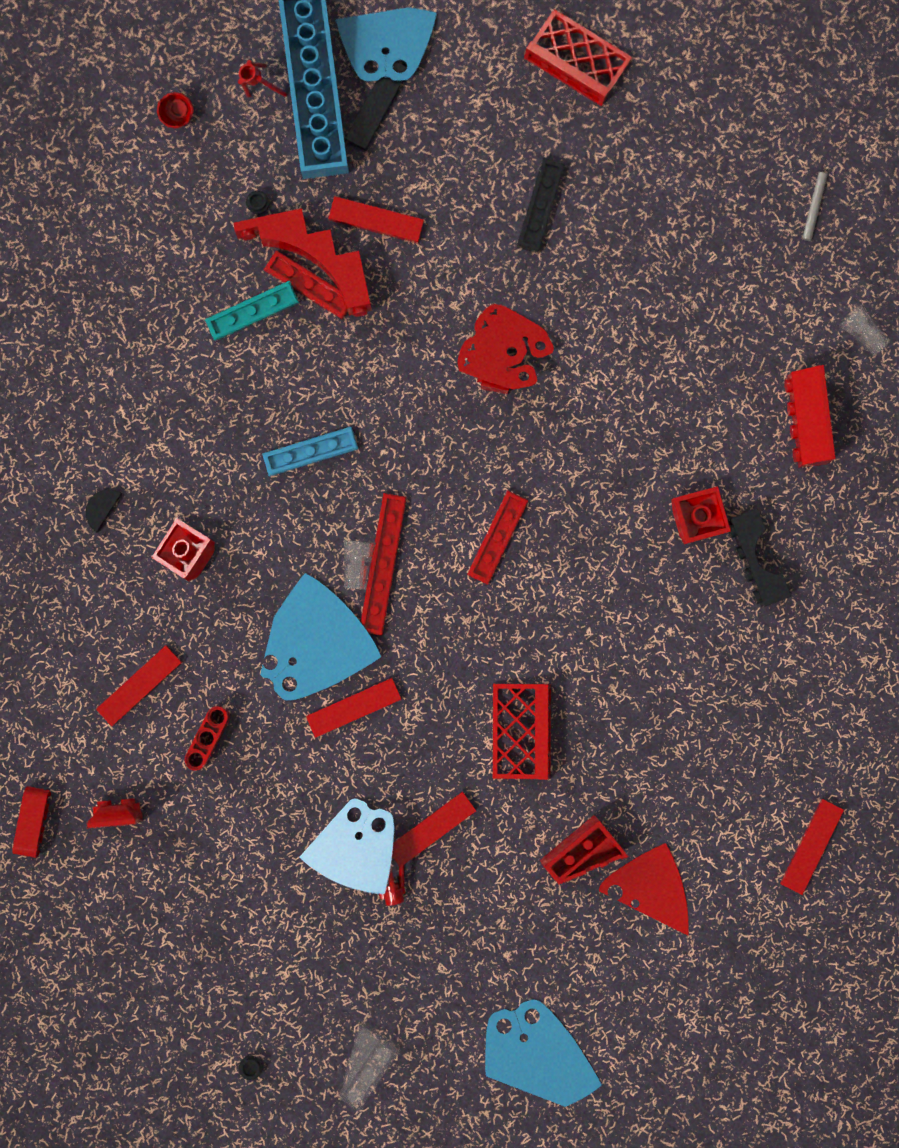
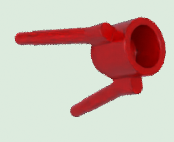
[238,60,287,97]
[379,865,406,906]

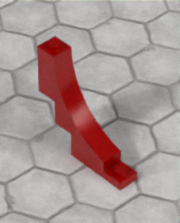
[233,208,372,317]

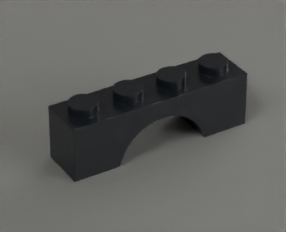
[728,508,791,608]

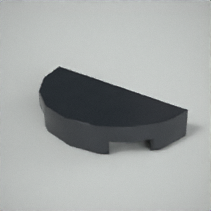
[86,489,122,533]

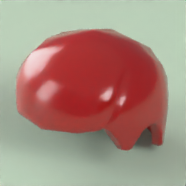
[157,92,194,128]

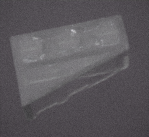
[339,1019,400,1112]

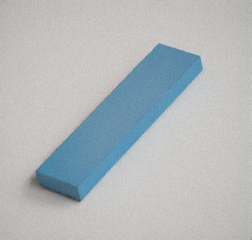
[262,426,358,477]

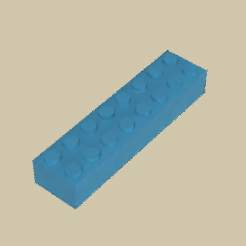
[279,0,349,179]

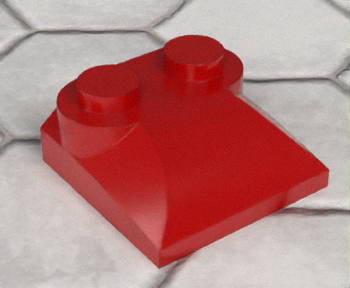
[671,486,731,545]
[151,518,215,582]
[87,798,143,828]

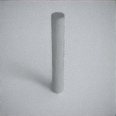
[802,172,828,241]

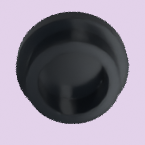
[246,191,269,214]
[239,1055,263,1080]

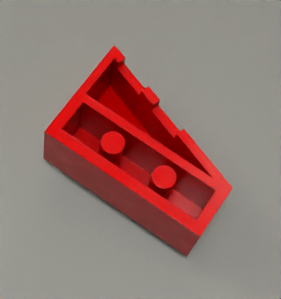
[539,815,629,885]

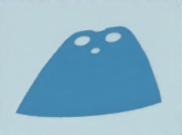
[260,573,381,700]
[485,999,602,1107]

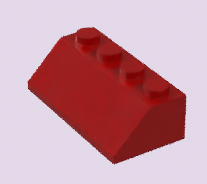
[784,365,835,468]

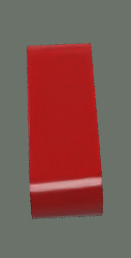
[185,706,230,771]
[13,786,51,858]

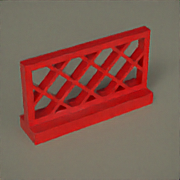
[524,9,632,106]
[493,684,551,780]

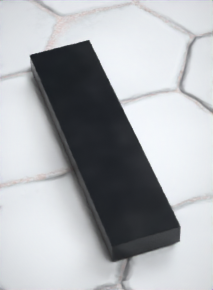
[345,62,407,151]
[517,158,565,254]

